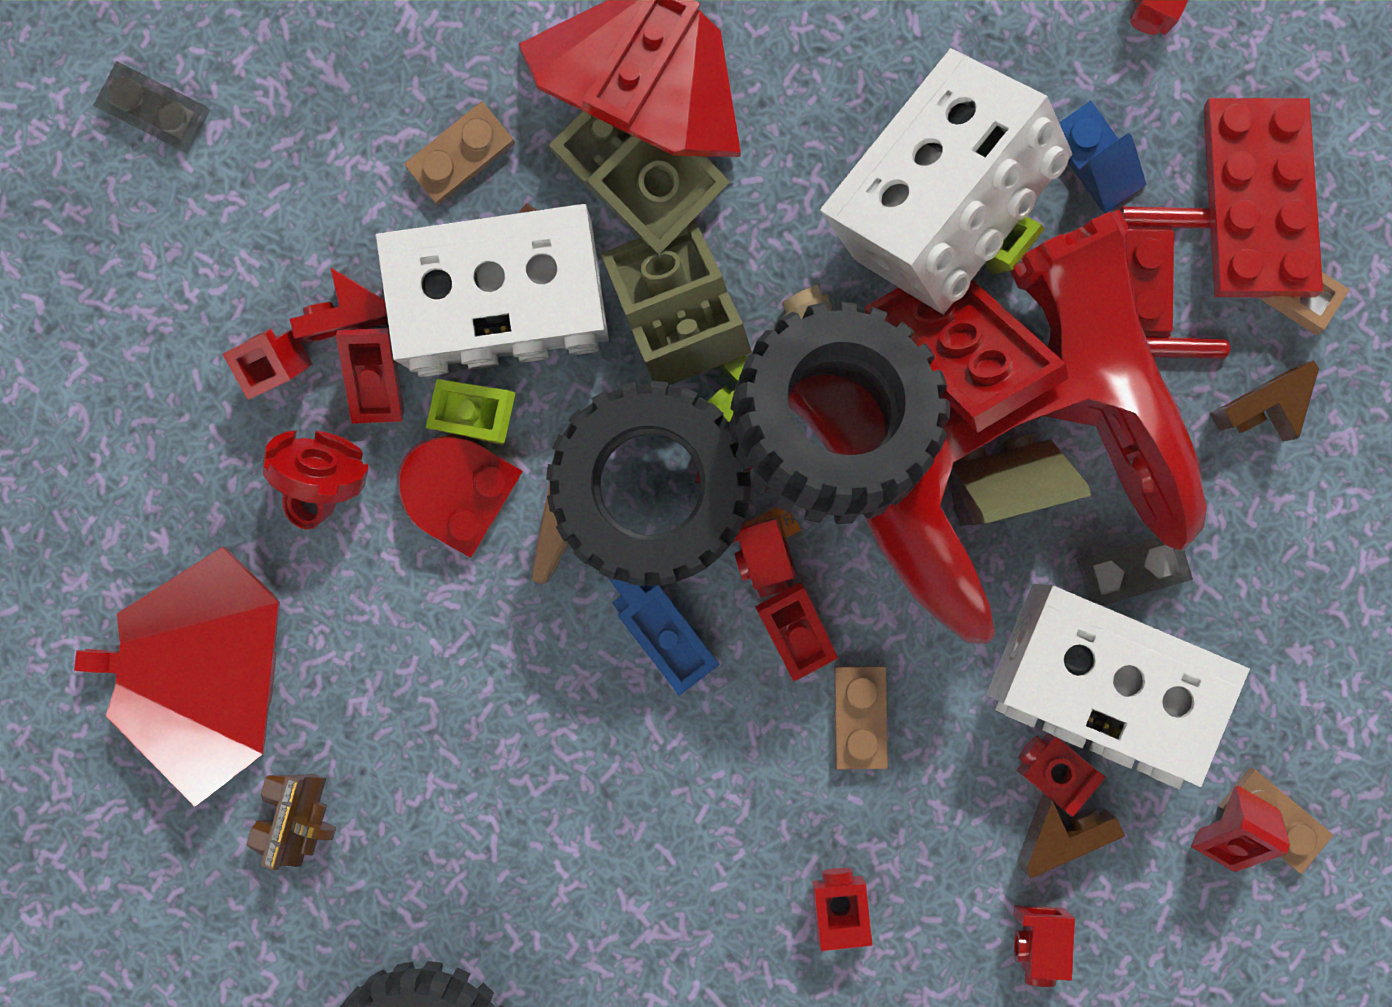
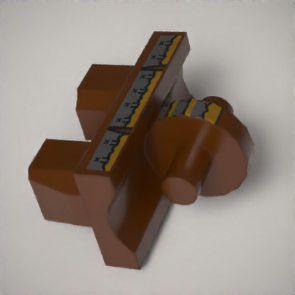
[246,774,336,871]

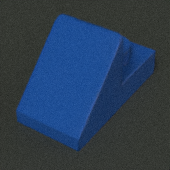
[1059,101,1147,214]

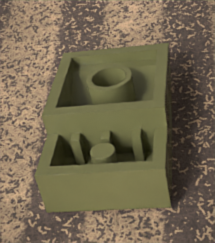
[546,111,730,254]
[600,219,752,385]

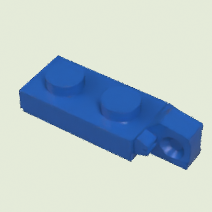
[607,577,720,696]

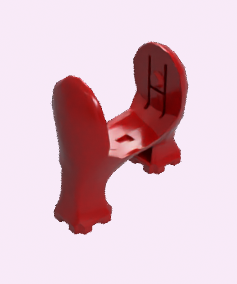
[788,209,1207,644]

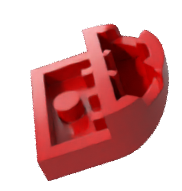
[397,434,523,558]

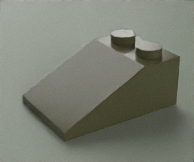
[948,434,1091,526]

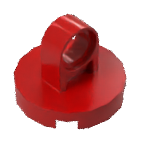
[262,430,369,530]

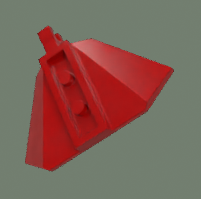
[519,0,741,157]
[74,547,280,807]

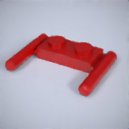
[1120,206,1231,359]

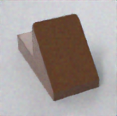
[1210,360,1319,442]
[1017,794,1125,879]

